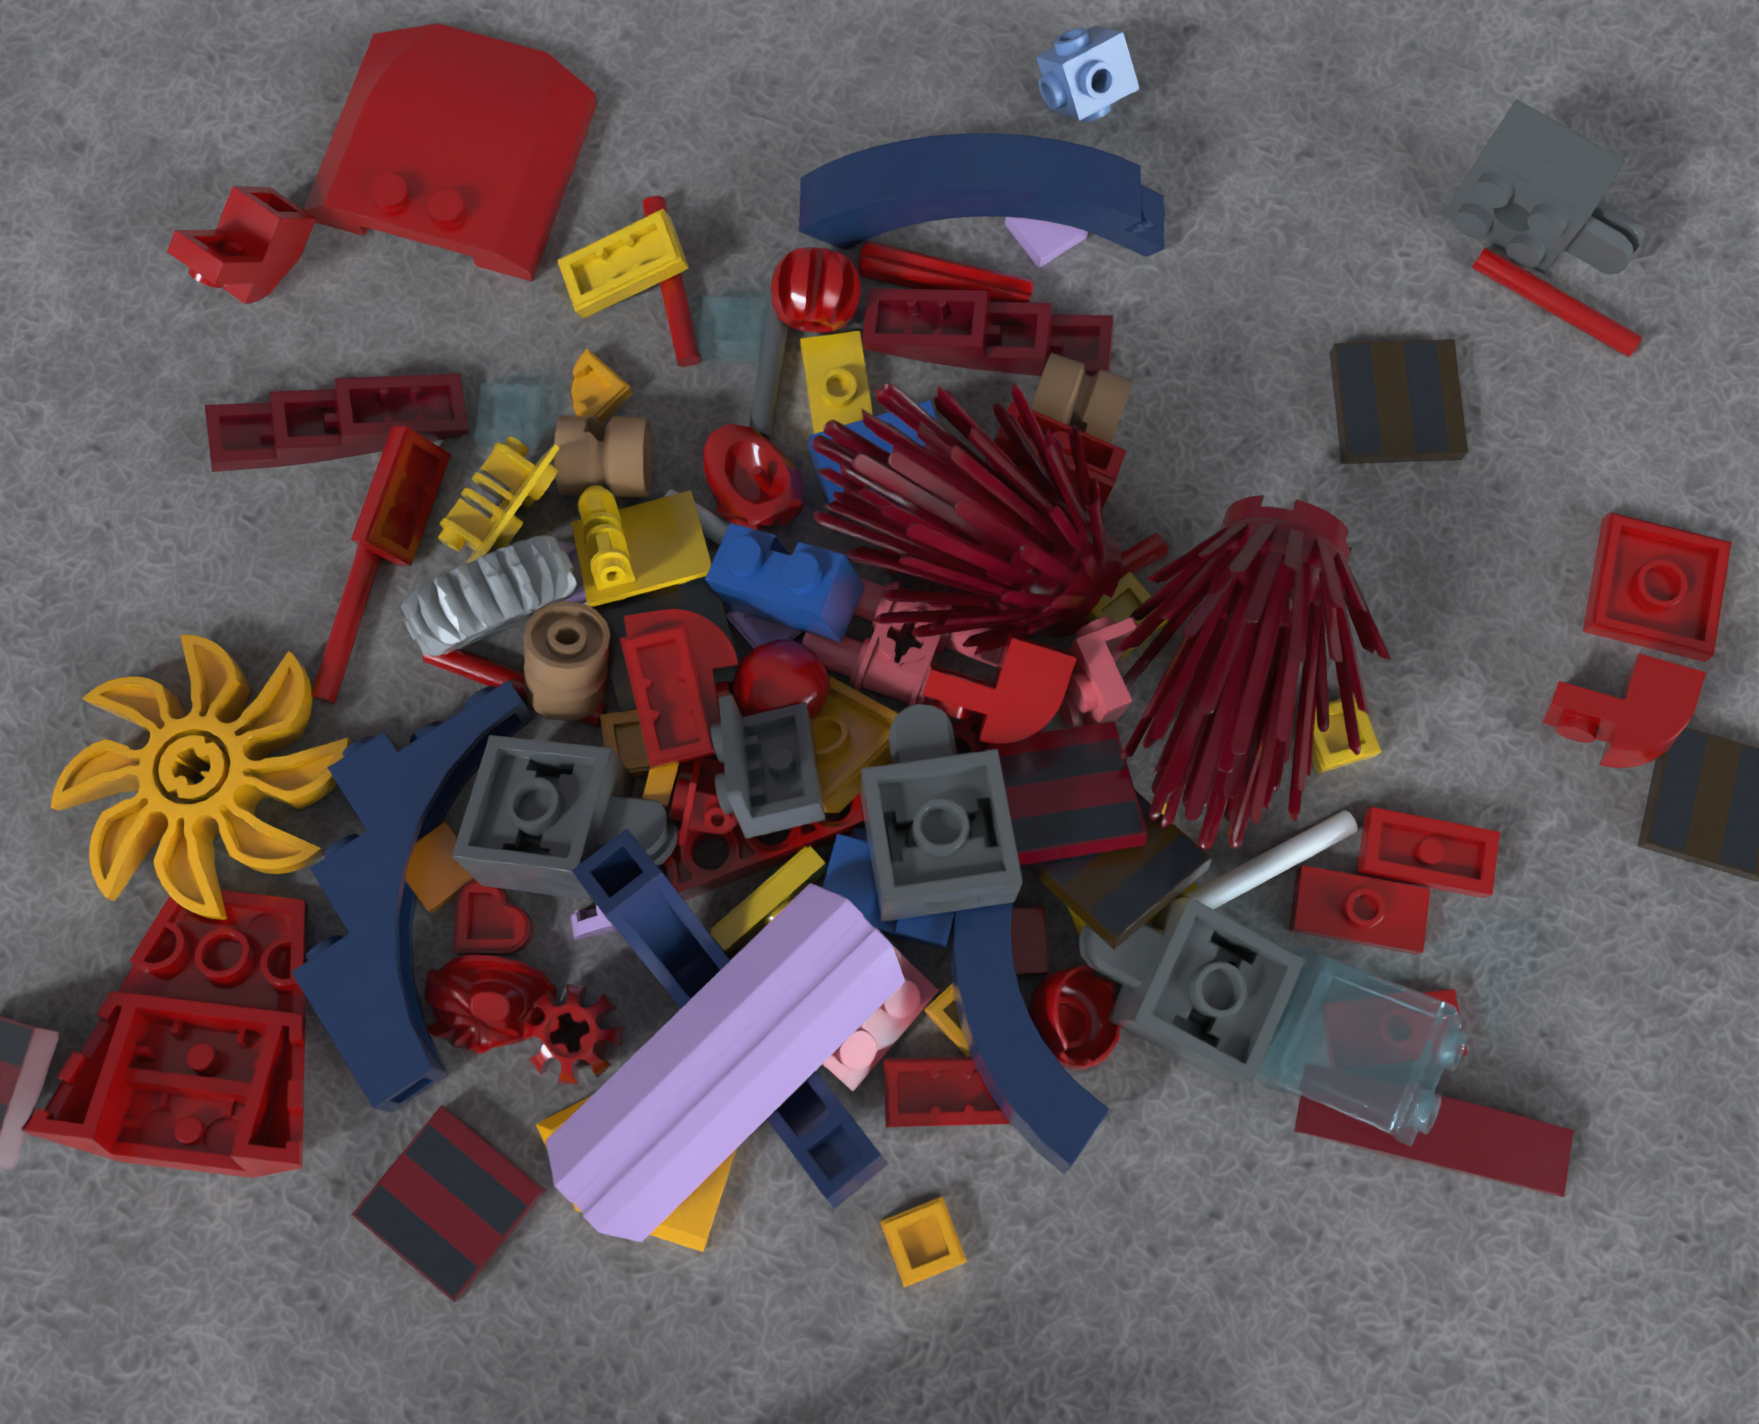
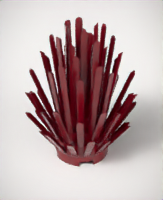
[812,382,1122,656]
[1113,495,1391,849]

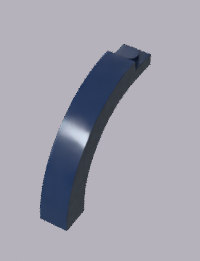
[799,133,1165,257]
[572,828,888,1209]
[951,865,1111,1174]

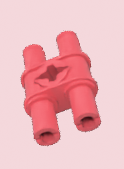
[802,577,1003,717]

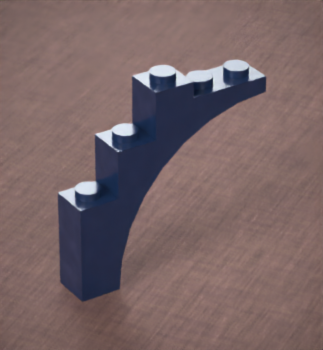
[292,680,535,1113]

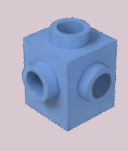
[1036,25,1140,122]

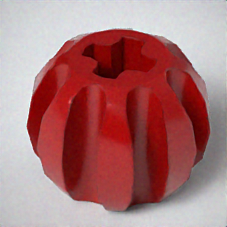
[771,247,861,333]
[522,984,623,1085]

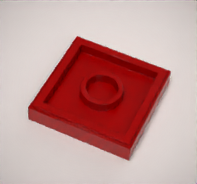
[1582,512,1732,662]

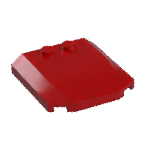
[303,23,597,282]

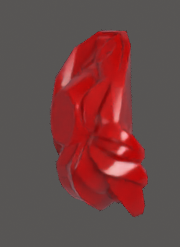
[703,423,804,531]
[424,955,556,1054]

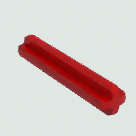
[858,241,1033,303]

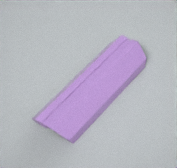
[546,883,905,1242]

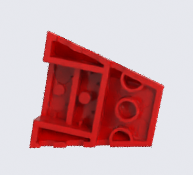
[24,890,308,1178]

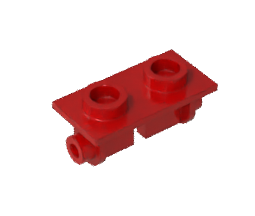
[669,757,738,846]

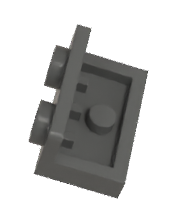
[711,694,826,838]

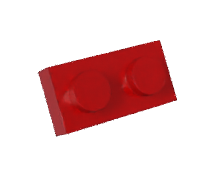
[1357,807,1500,898]

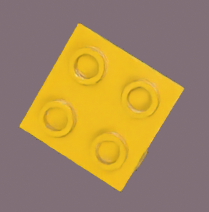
[438,436,560,563]
[571,485,712,607]

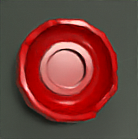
[732,639,831,719]
[1028,963,1120,1070]

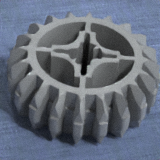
[401,535,578,656]

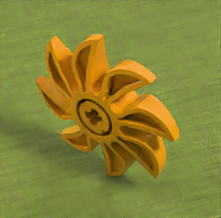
[51,634,353,920]

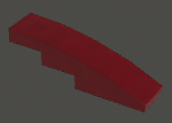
[862,288,1114,377]
[205,374,469,472]
[1294,1065,1574,1197]

